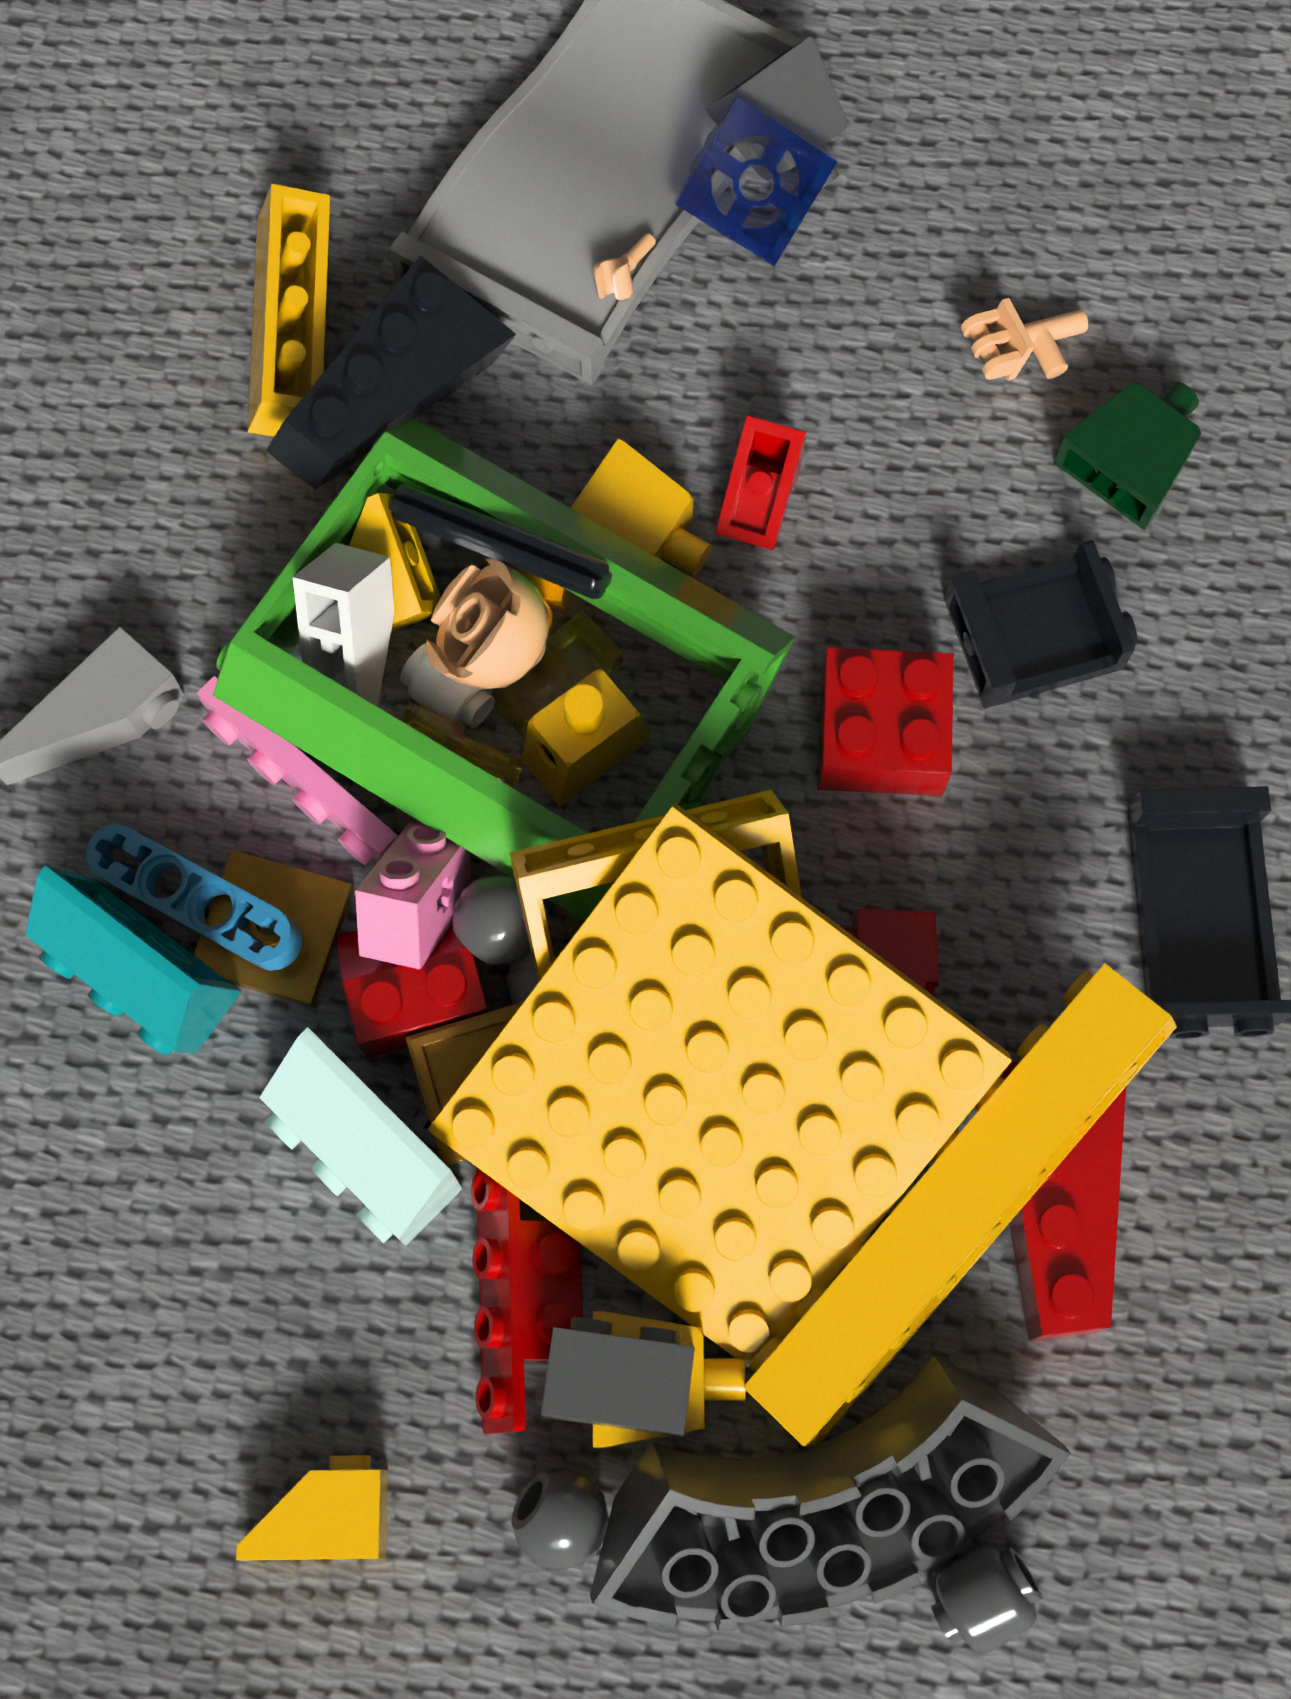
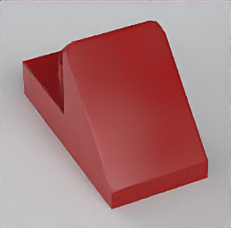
[715,414,807,550]

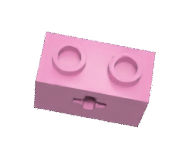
[355,822,471,969]

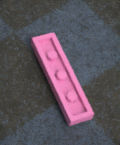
[196,676,398,865]

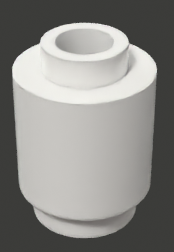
[400,643,495,731]

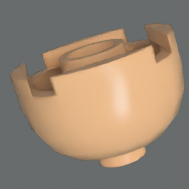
[426,558,549,689]

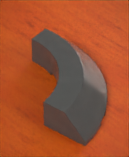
[590,1355,1071,1631]

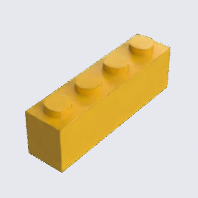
[247,183,330,437]

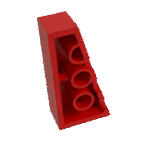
[1000,1060,1126,1341]

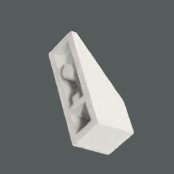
[293,543,395,707]

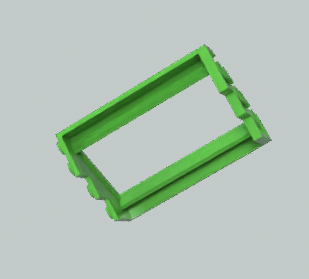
[213,419,795,921]

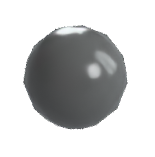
[453,873,531,965]
[511,1468,609,1571]

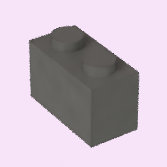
[541,1317,695,1437]

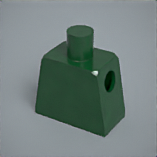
[1054,381,1202,530]

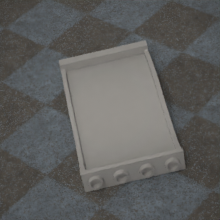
[389,0,802,386]

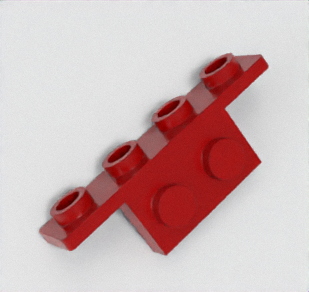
[471,1167,583,1434]

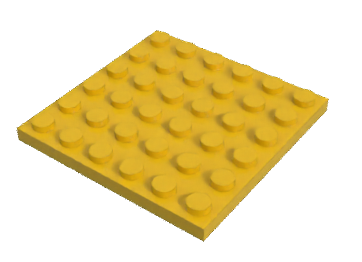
[427,802,1012,1372]

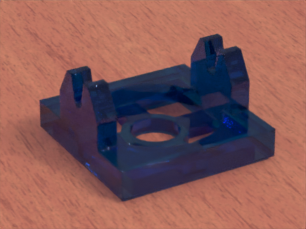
[674,96,837,267]

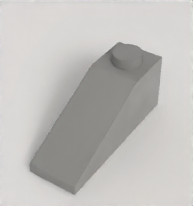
[0,627,184,785]

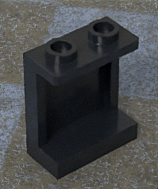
[944,540,1137,709]

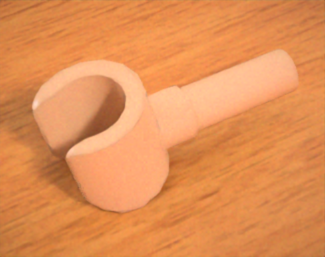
[594,233,656,300]

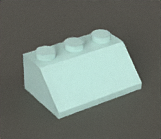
[259,1027,462,1246]

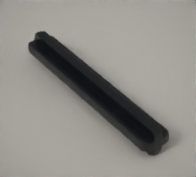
[389,484,612,599]

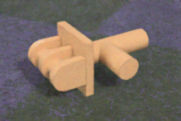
[960,298,1088,381]

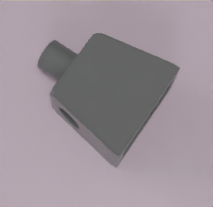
[705,36,847,194]

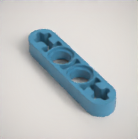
[86,824,302,971]

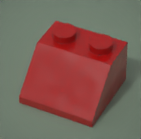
[336,924,489,1059]

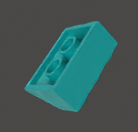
[25,865,242,1056]

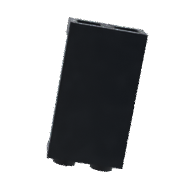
[1127,786,1291,1039]

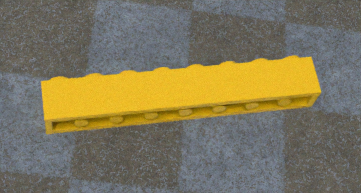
[743,963,1177,1447]

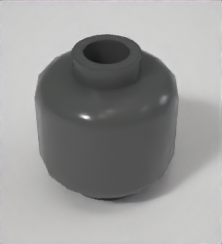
[931,1543,1042,1654]

